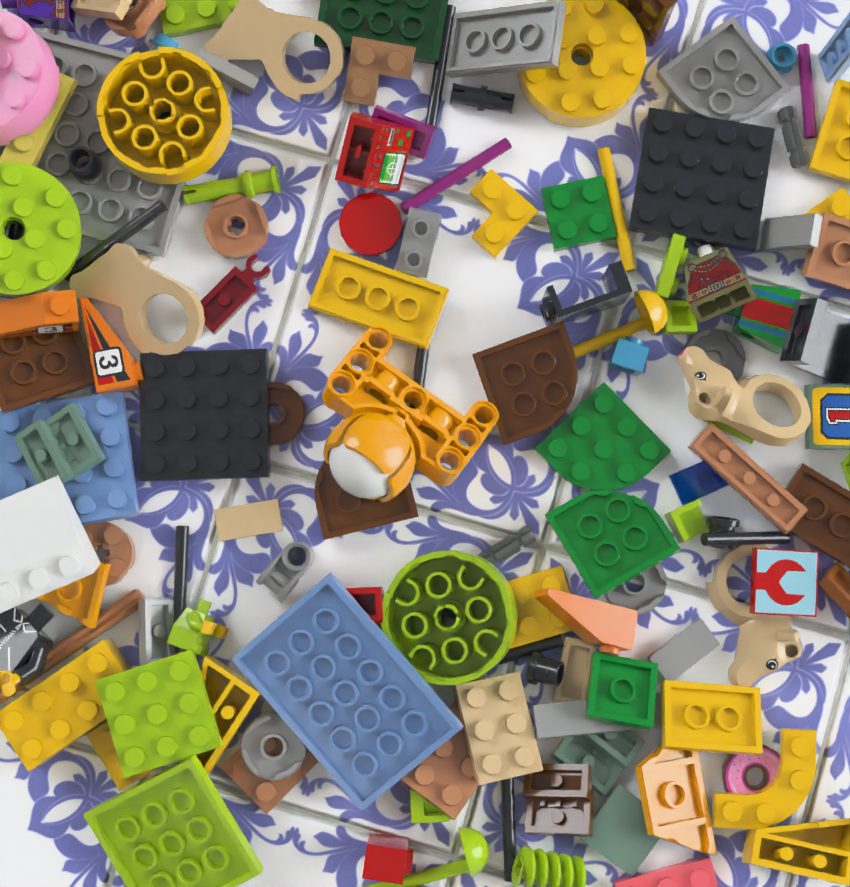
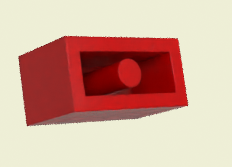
[362,832,414,885]

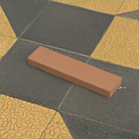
[687,422,808,534]

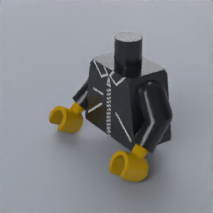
[0,602,55,696]

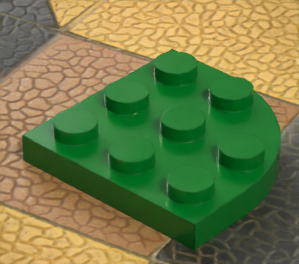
[534,382,671,491]
[545,489,681,600]

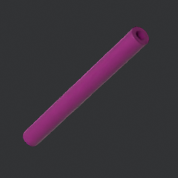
[399,137,512,215]

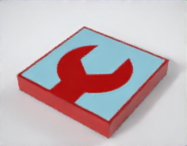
[749,548,819,617]

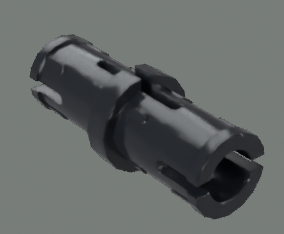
[450,83,515,114]

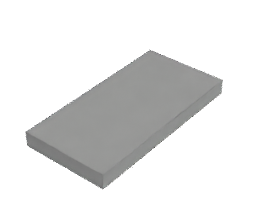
[445,0,567,78]

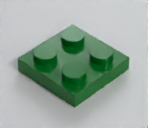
[540,176,617,252]
[585,652,658,731]

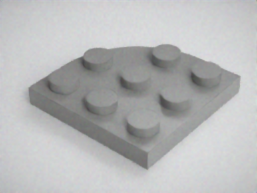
[656,15,791,122]

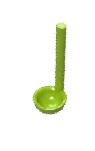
[364,827,489,887]

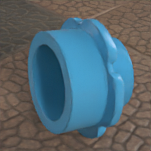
[149,32,180,50]
[766,43,798,74]

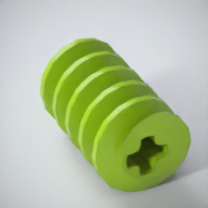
[511,846,586,887]

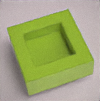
[662,300,697,335]

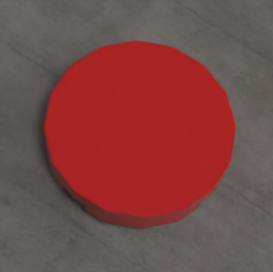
[339,192,402,257]

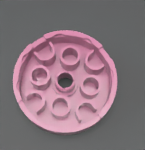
[0,10,60,146]

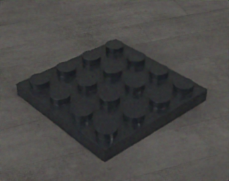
[628,107,775,252]
[140,348,271,482]

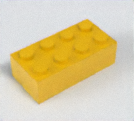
[0,638,132,772]

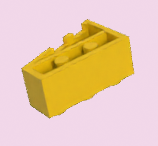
[178,655,261,775]
[741,818,850,886]

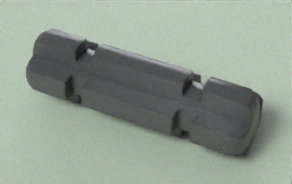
[777,106,809,168]
[477,526,536,566]

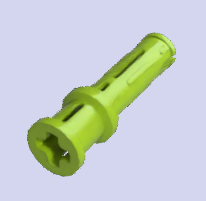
[182,165,281,206]

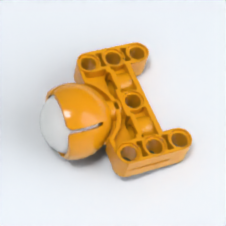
[322,326,499,502]

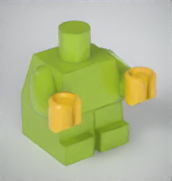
[166,598,229,656]

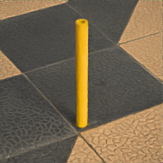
[597,147,636,273]

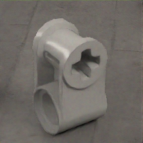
[256,541,315,603]

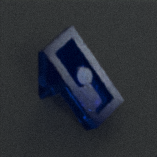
[669,461,729,505]

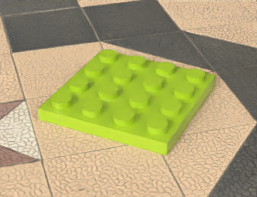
[83,754,264,887]

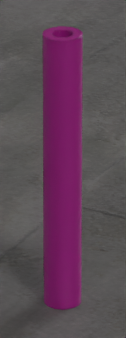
[797,43,817,139]

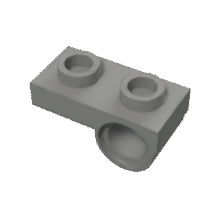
[396,207,442,278]

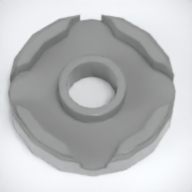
[604,563,667,615]
[241,713,307,780]

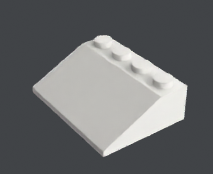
[0,475,100,613]

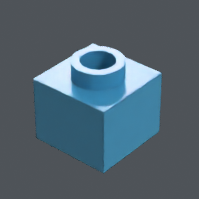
[608,336,650,377]

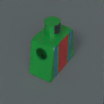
[723,284,802,354]

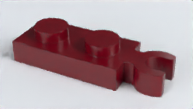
[200,254,271,335]

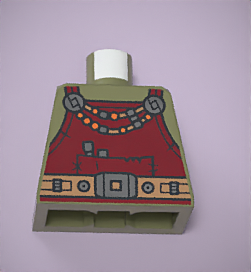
[684,244,757,323]

